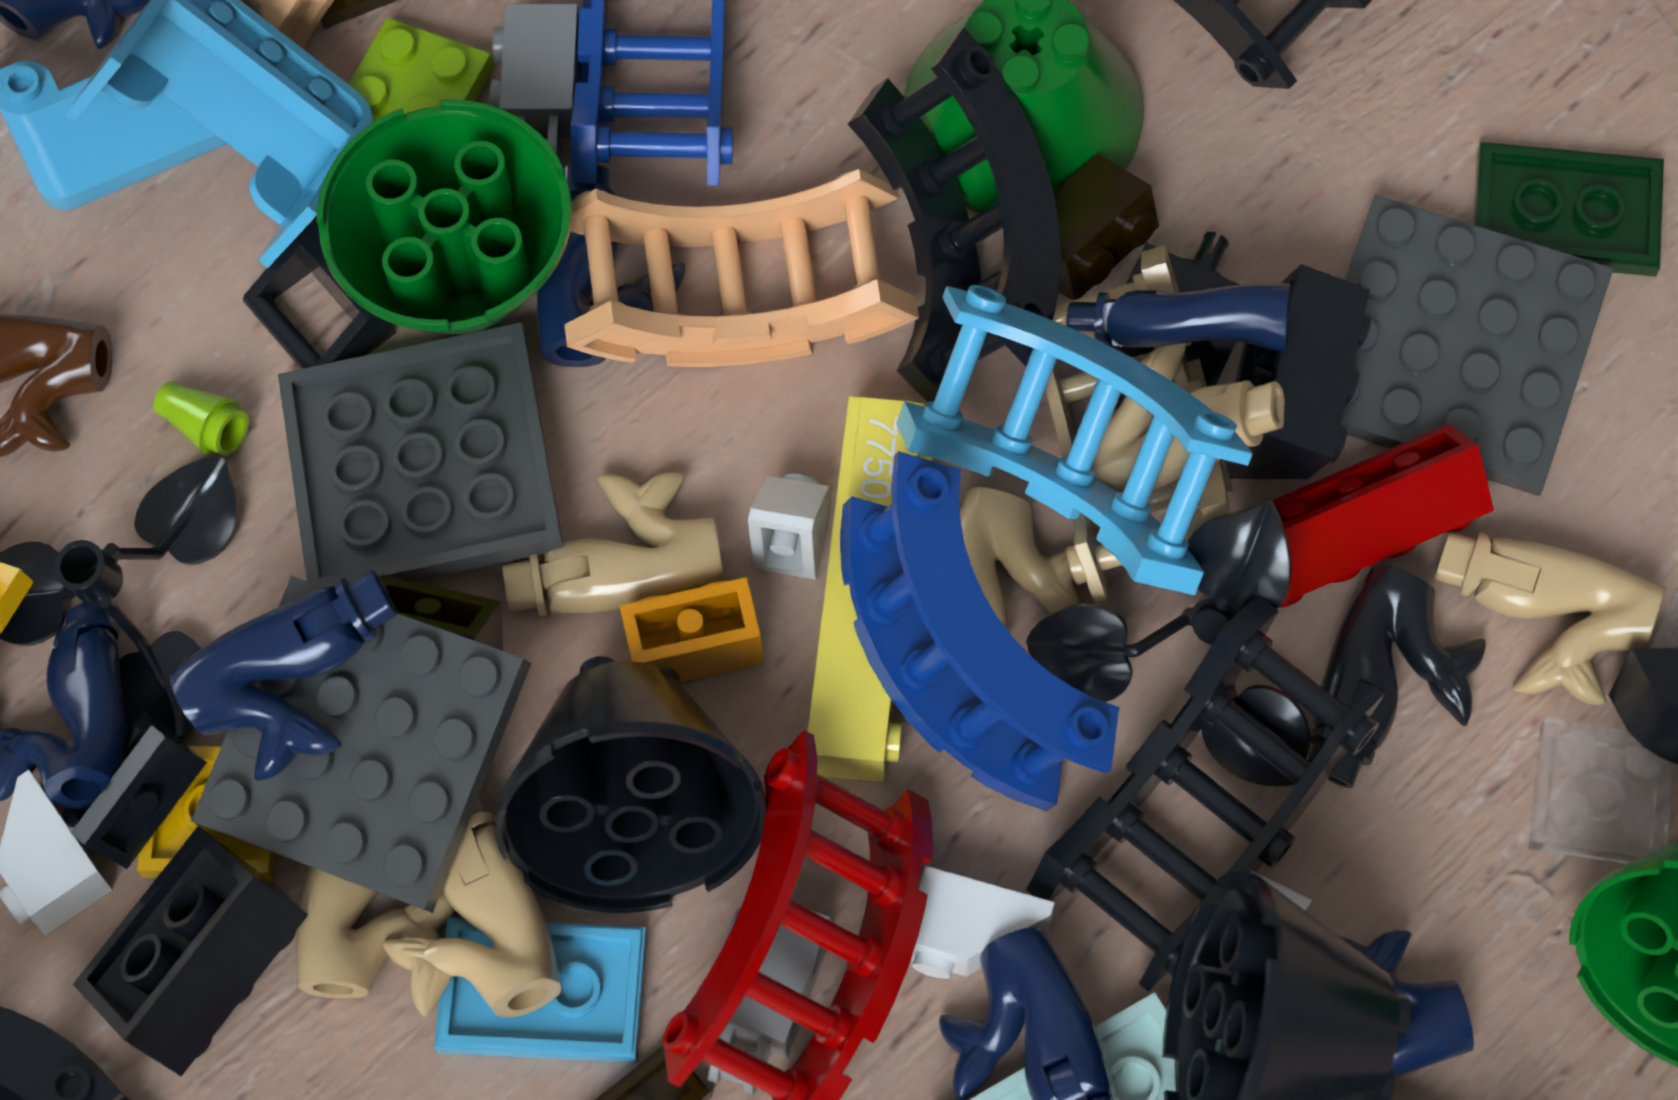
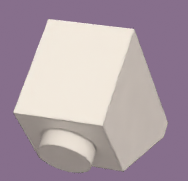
[748,474,830,580]
[0,770,112,935]
[911,866,1055,979]

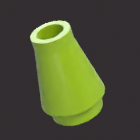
[153,381,249,456]

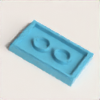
[434,918,647,1063]

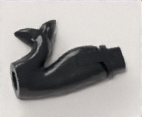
[1308,565,1486,788]

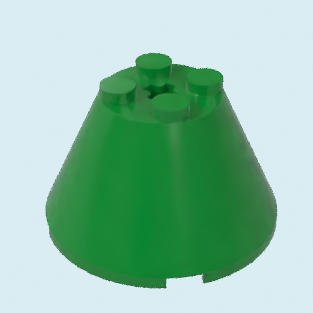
[904,0,1144,213]
[317,99,572,335]
[1569,840,1678,1067]

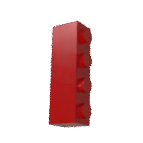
[1272,423,1494,608]

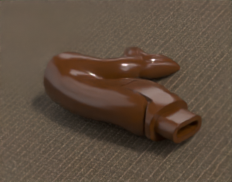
[0,314,112,457]

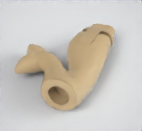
[1092,343,1285,492]
[502,472,724,616]
[960,486,1081,629]
[1435,531,1666,705]
[383,798,562,1017]
[296,866,455,999]

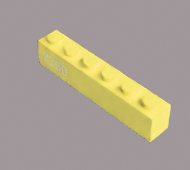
[808,396,933,783]

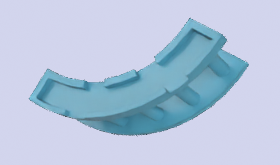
[896,285,1253,595]

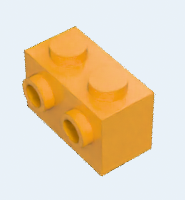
[619,577,764,682]

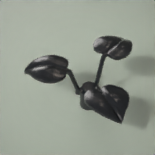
[0,455,239,739]
[1026,500,1311,786]

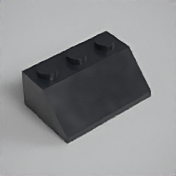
[1226,264,1371,479]
[73,825,308,1077]

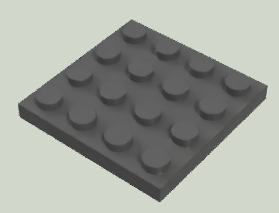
[1341,195,1614,496]
[278,322,564,588]
[191,576,531,913]

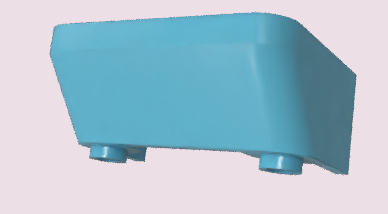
[65,0,373,268]
[0,61,227,210]

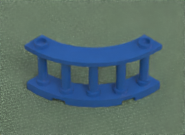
[570,0,733,185]
[840,451,1119,811]

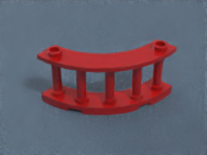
[662,730,933,1100]

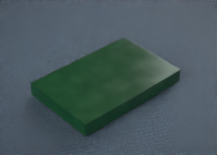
[1473,142,1664,277]

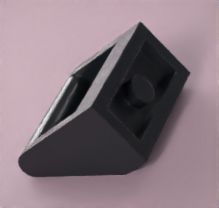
[243,222,396,369]
[61,709,207,869]

